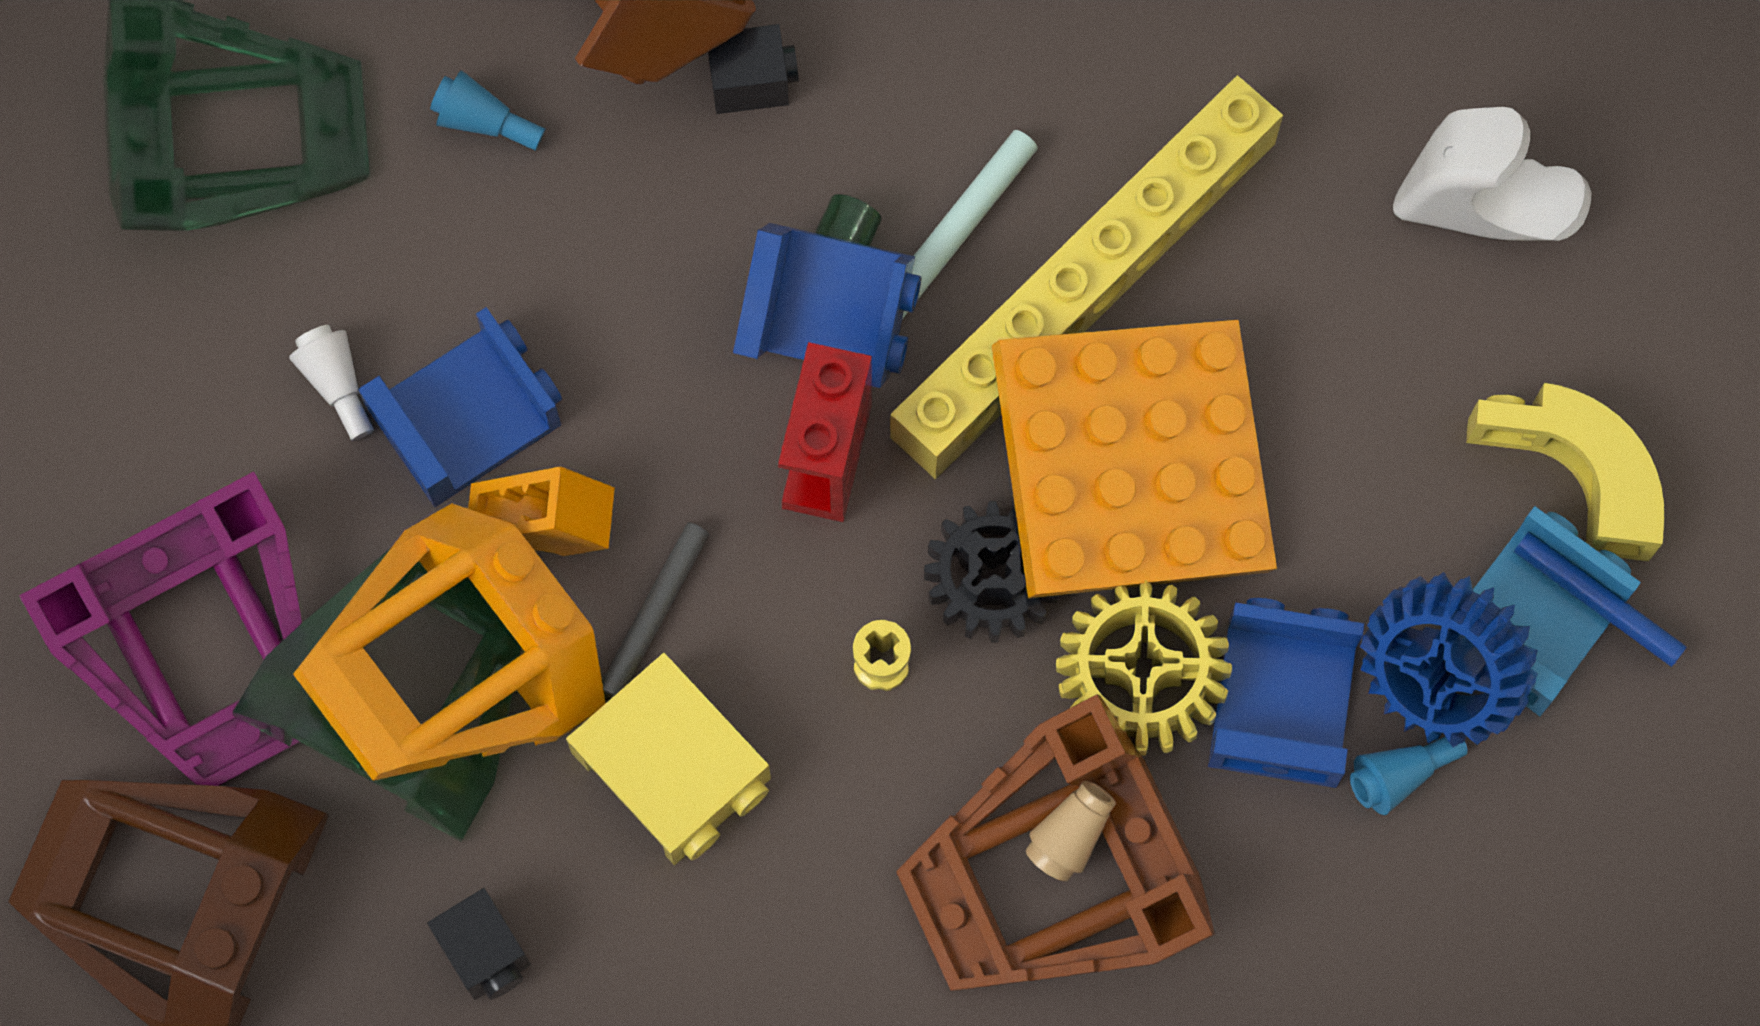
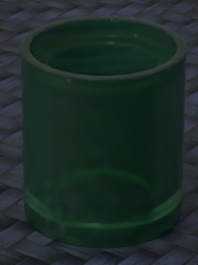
[814,194,882,246]

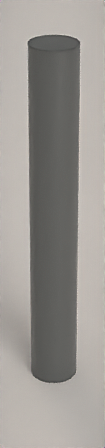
[602,522,709,698]

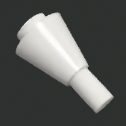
[289,325,374,441]

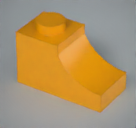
[468,466,615,556]

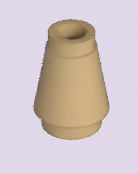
[1026,781,1116,881]

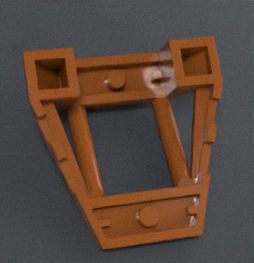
[896,694,1215,991]

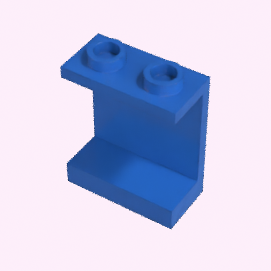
[733,223,922,388]
[358,307,562,507]
[1208,598,1364,788]

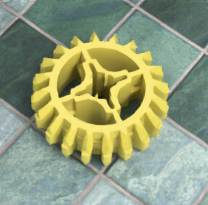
[1056,580,1232,756]

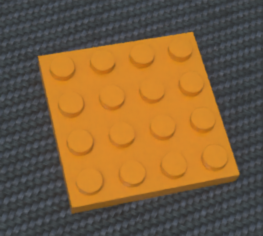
[992,320,1277,598]

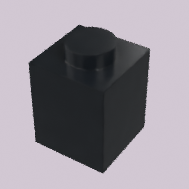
[708,24,799,114]
[427,888,531,1000]

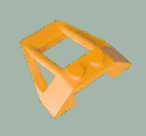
[293,503,606,781]

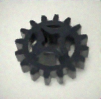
[924,501,1059,643]

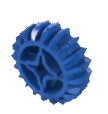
[1360,572,1538,748]

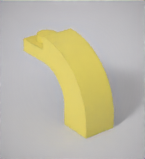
[1466,383,1664,561]

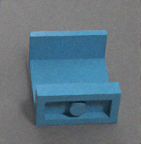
[1473,506,1641,716]

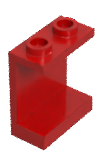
[778,342,872,522]

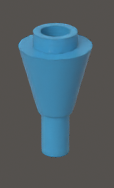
[430,70,546,151]
[1350,736,1468,815]

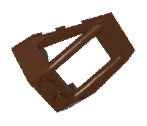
[8,780,329,1026]

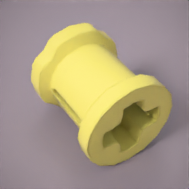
[853,620,911,691]

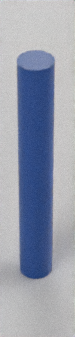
[1514,532,1687,667]

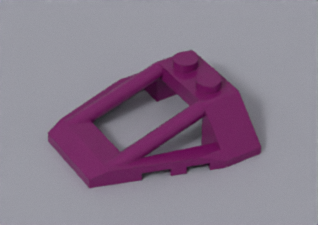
[19,471,321,786]

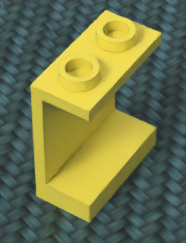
[566,653,771,865]

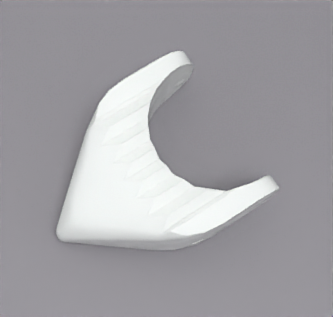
[1393,107,1592,241]

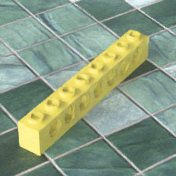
[890,75,1283,479]

